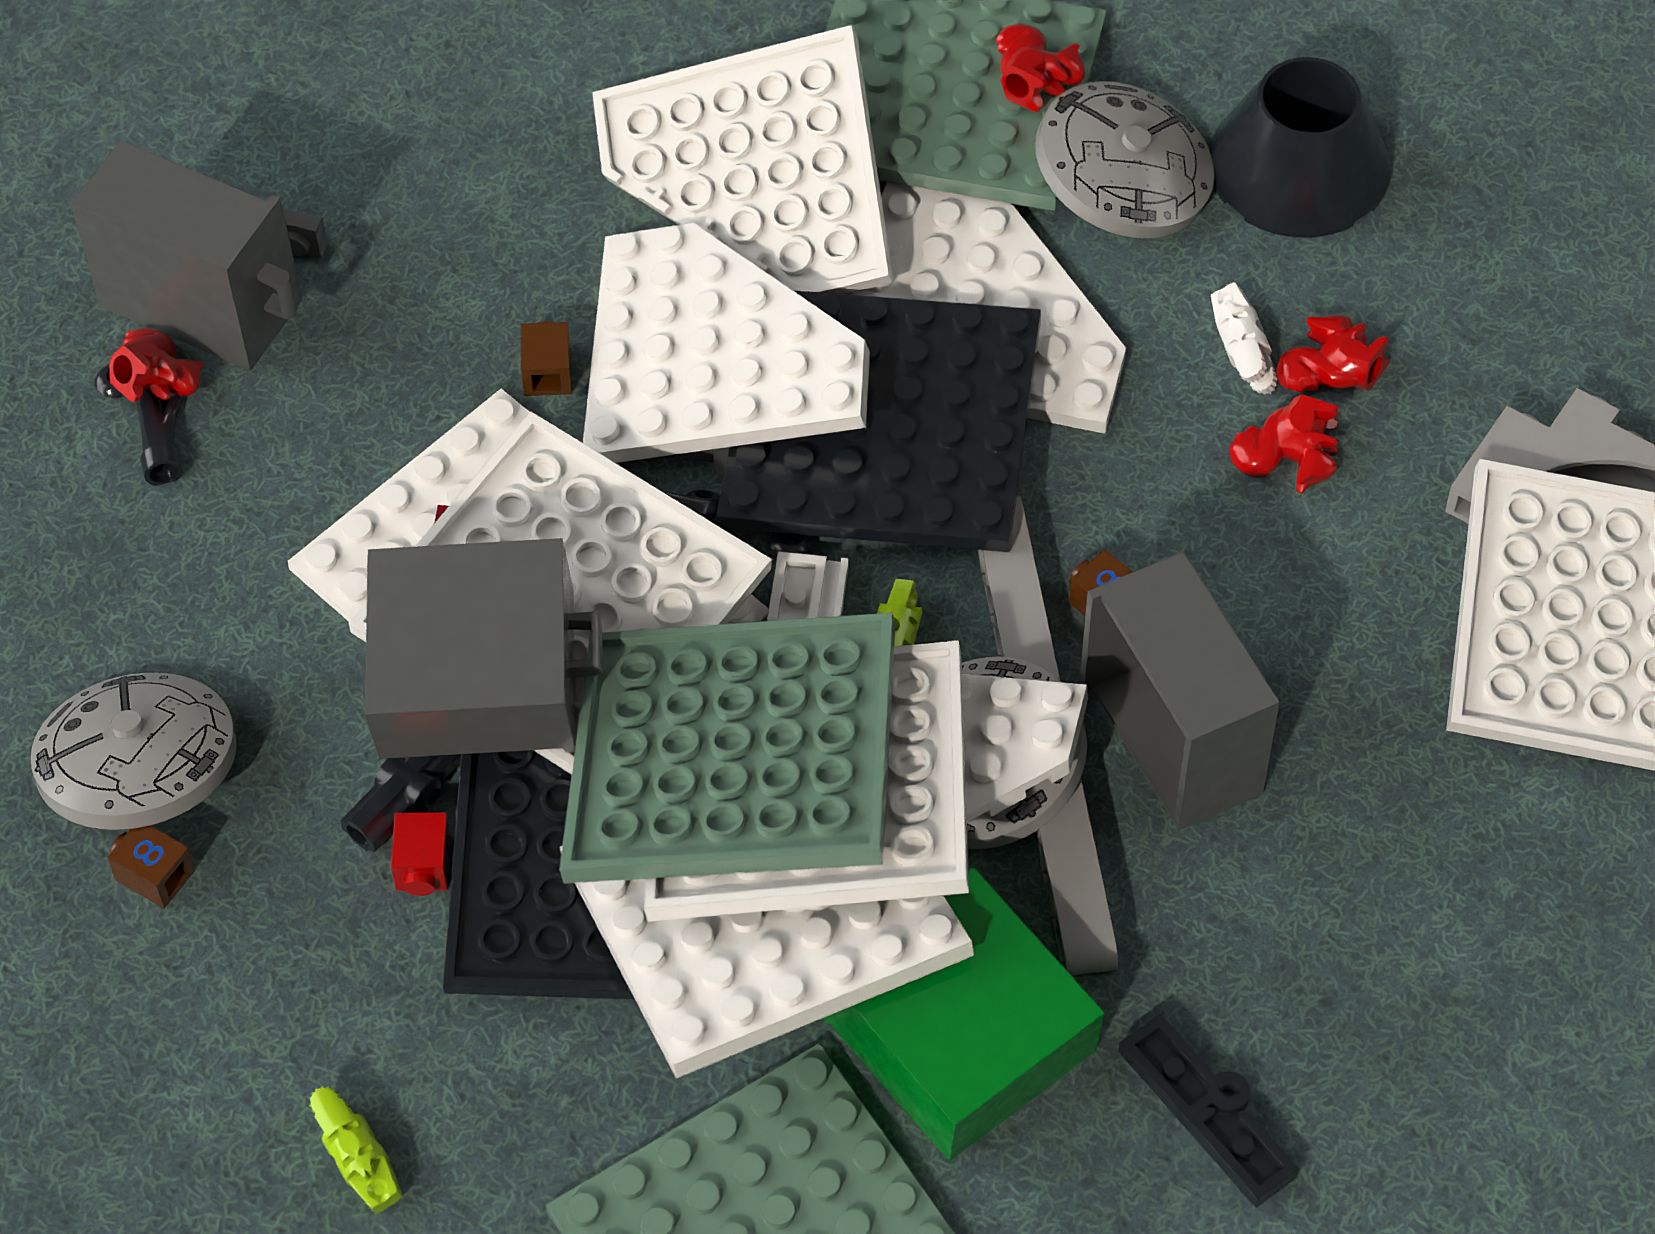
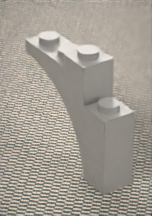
[1445,388,1655,524]

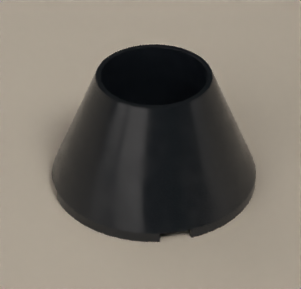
[1209,57,1391,238]

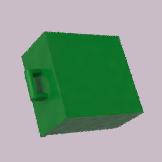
[823,867,1105,1161]

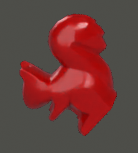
[995,24,1085,113]
[1275,315,1389,393]
[109,327,205,402]
[1229,394,1339,493]

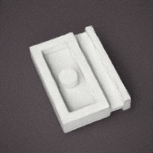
[767,552,849,621]

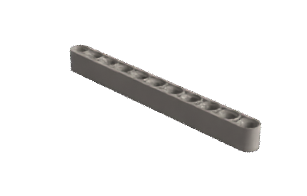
[977,496,1118,976]

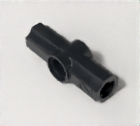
[340,754,461,852]

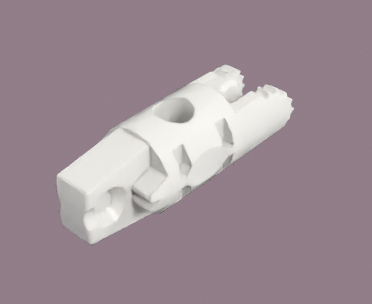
[1211,282,1278,395]

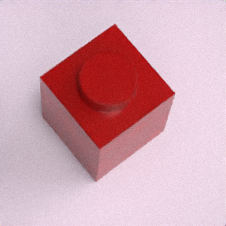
[391,813,450,896]

